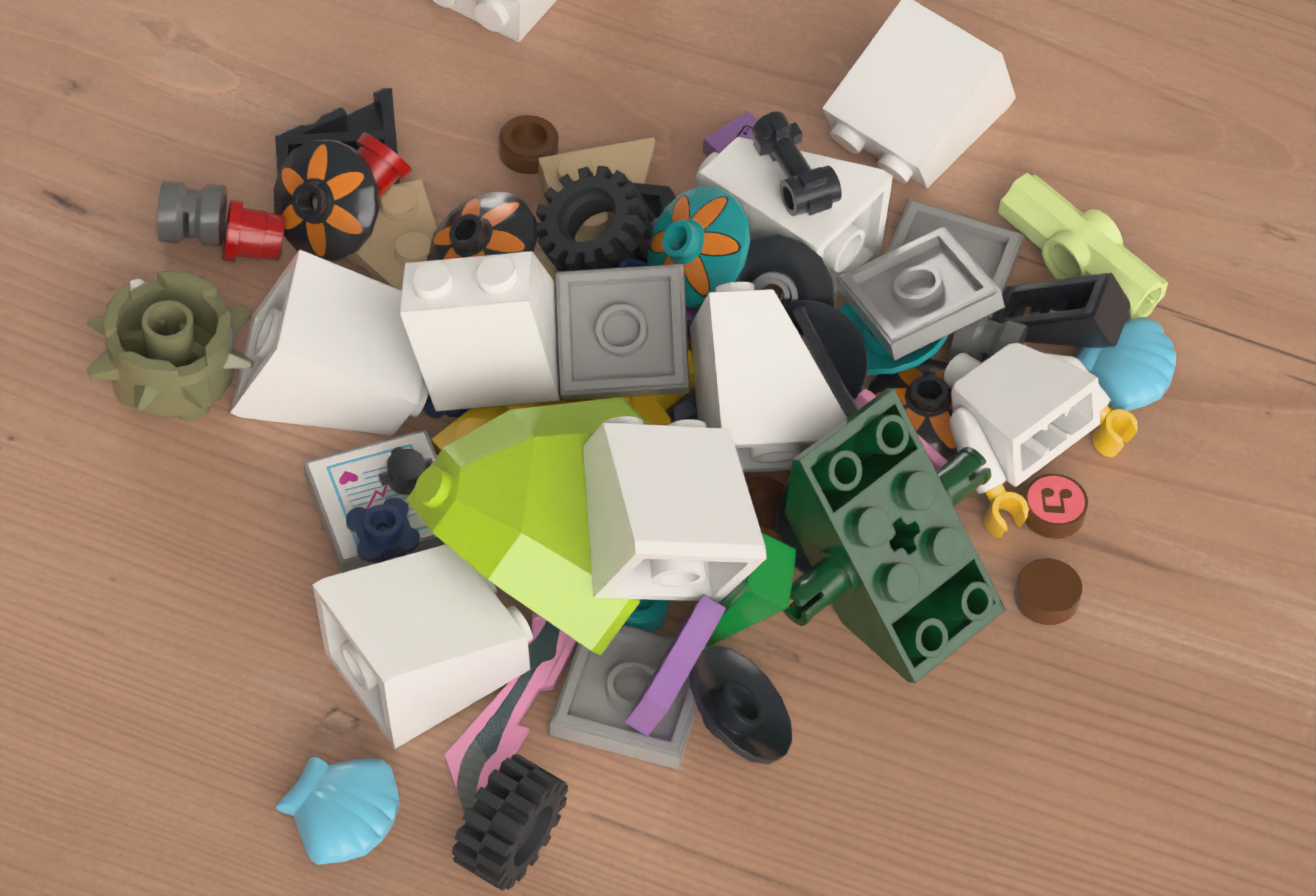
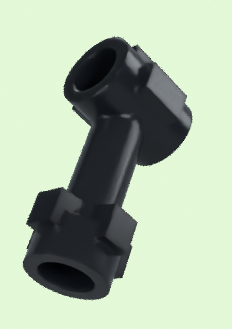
[752,111,842,216]

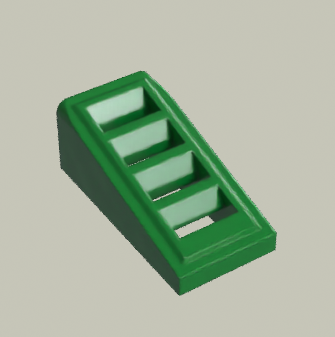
[705,533,796,647]

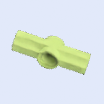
[998,172,1168,320]

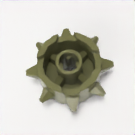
[86,271,254,421]

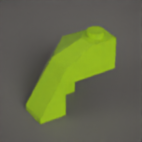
[406,397,650,656]

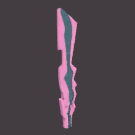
[445,612,578,813]

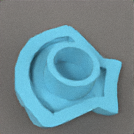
[1075,317,1176,411]
[275,757,400,865]

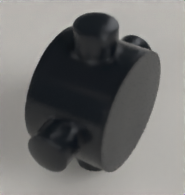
[378,447,433,495]

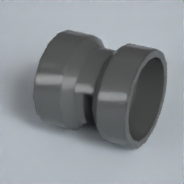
[157,181,227,246]
[947,315,1028,364]

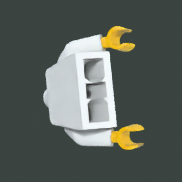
[944,343,1138,538]

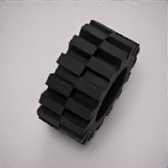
[535,166,655,272]
[452,754,568,891]

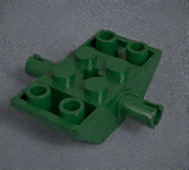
[783,389,1006,683]

